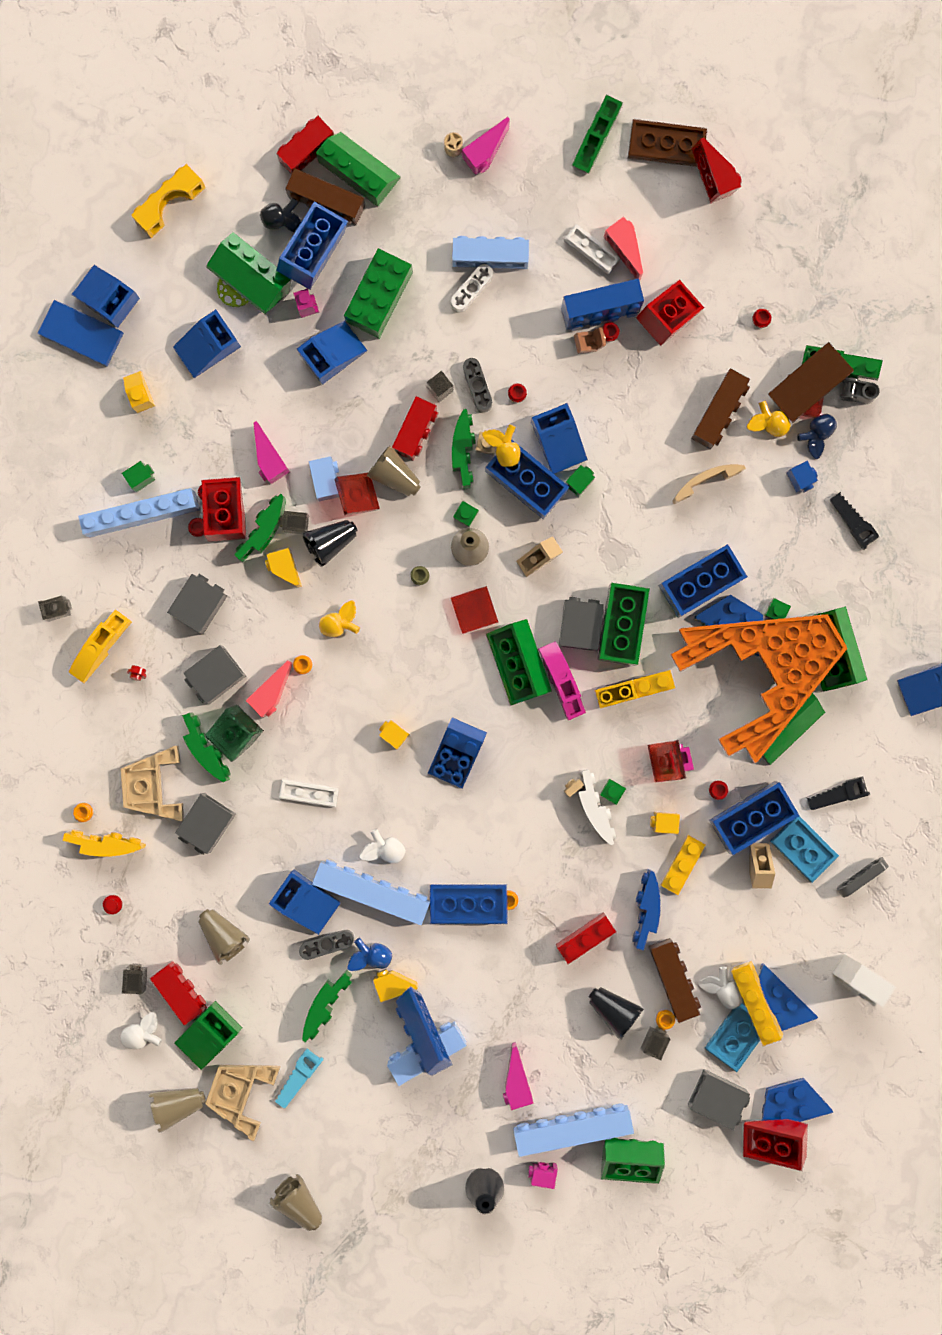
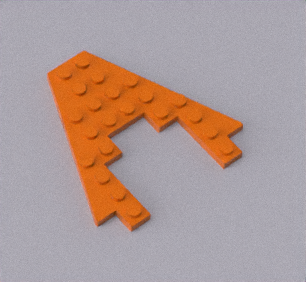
[671,614,847,764]

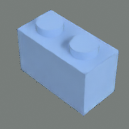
[309,456,343,502]

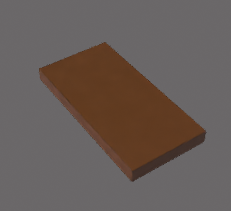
[628,119,707,167]
[768,342,854,423]

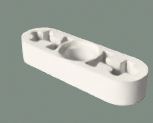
[451,264,493,312]

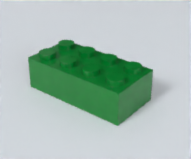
[344,248,413,339]
[598,582,650,666]

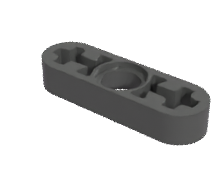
[463,358,492,412]
[837,857,889,898]
[299,929,354,960]

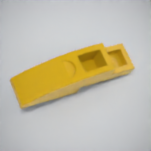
[68,609,132,684]
[595,670,676,708]
[62,829,146,857]

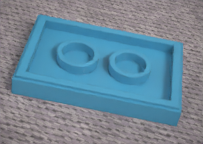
[770,816,839,883]
[705,1004,760,1072]

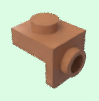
[573,327,606,354]

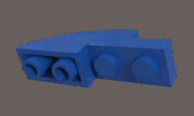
[632,869,661,950]

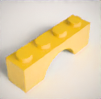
[131,164,206,238]
[731,961,783,1046]

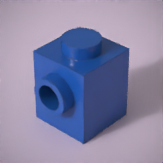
[786,460,818,493]

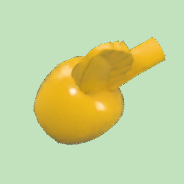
[747,400,791,437]
[482,424,521,467]
[319,600,360,637]

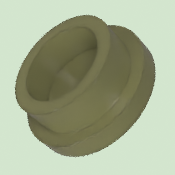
[410,566,429,585]

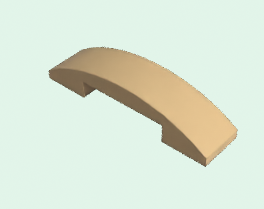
[672,464,746,504]

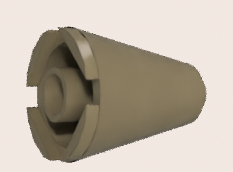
[367,445,421,496]
[451,528,489,566]
[198,909,250,965]
[149,1088,206,1133]
[270,1174,322,1231]

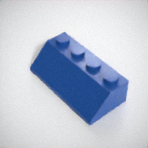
[396,987,452,1076]

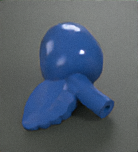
[347,938,392,971]

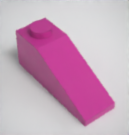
[462,117,510,176]
[253,421,290,484]
[503,1042,534,1110]

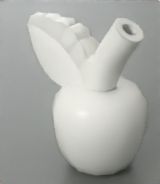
[360,829,406,863]
[698,967,743,1009]
[121,1012,162,1049]

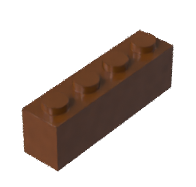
[285,168,365,226]
[691,368,750,449]
[648,938,701,1023]

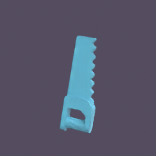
[275,1049,324,1108]

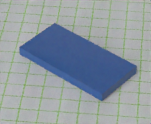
[38,300,124,367]
[430,884,508,924]

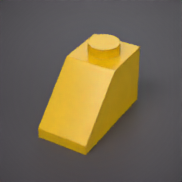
[123,371,155,413]
[265,548,302,588]
[373,969,418,1002]

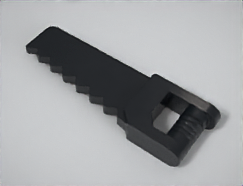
[830,492,879,550]
[807,776,871,810]

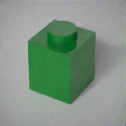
[122,461,155,492]
[565,465,595,498]

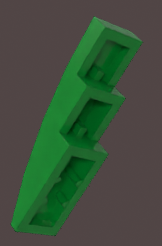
[572,94,623,174]

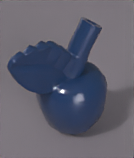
[797,413,837,459]

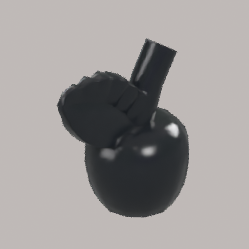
[260,198,301,232]

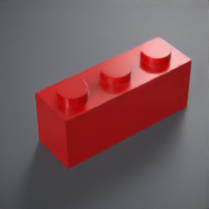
[276,116,334,175]
[392,396,439,460]
[556,912,616,964]
[149,961,207,1026]

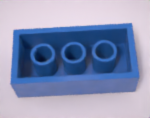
[276,202,348,290]
[561,278,644,331]
[485,440,569,520]
[658,544,748,618]
[709,781,800,855]

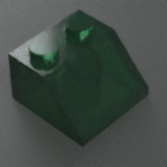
[205,705,264,762]

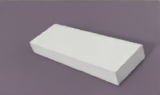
[564,224,621,275]
[279,779,339,807]

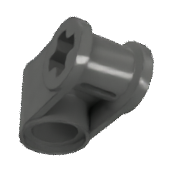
[839,378,880,404]

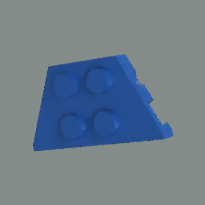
[695,595,763,657]
[759,963,818,1031]
[762,1078,833,1122]

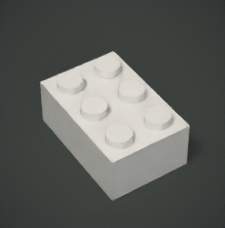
[833,954,896,1007]

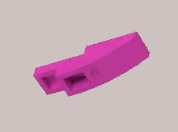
[538,641,586,720]

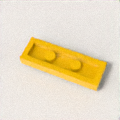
[660,835,706,895]

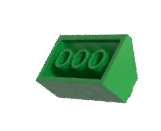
[316,132,401,207]
[206,232,292,314]
[813,606,868,692]
[486,619,552,706]
[762,693,826,765]

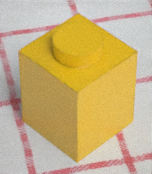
[379,720,409,749]
[650,812,680,834]

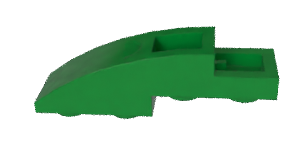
[802,345,883,381]
[452,409,476,489]
[234,494,286,562]
[182,713,231,782]
[302,970,352,1043]

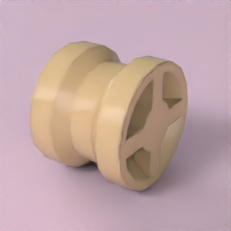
[444,132,463,157]

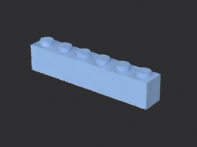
[78,488,200,538]
[312,859,430,925]
[514,1103,634,1157]

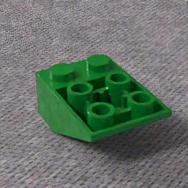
[174,1000,243,1070]

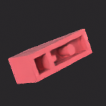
[604,216,643,280]
[246,660,293,717]

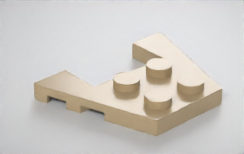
[121,746,184,821]
[205,1065,280,1141]

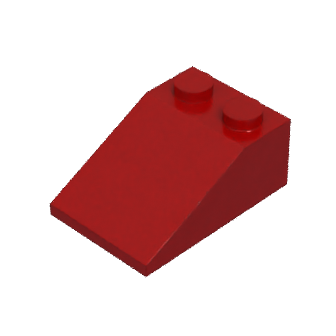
[691,137,742,204]
[636,279,704,346]
[201,477,246,542]
[743,1119,808,1171]

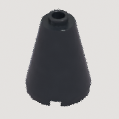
[302,520,358,567]
[588,987,644,1040]
[465,1168,504,1214]

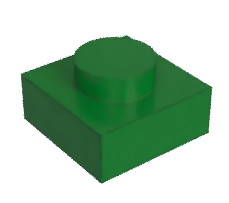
[453,501,479,527]
[764,598,791,620]
[600,779,626,805]

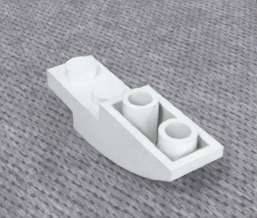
[577,769,616,845]

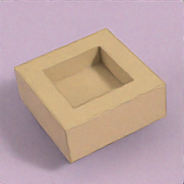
[476,432,496,455]
[564,779,584,797]

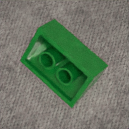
[601,1138,665,1184]

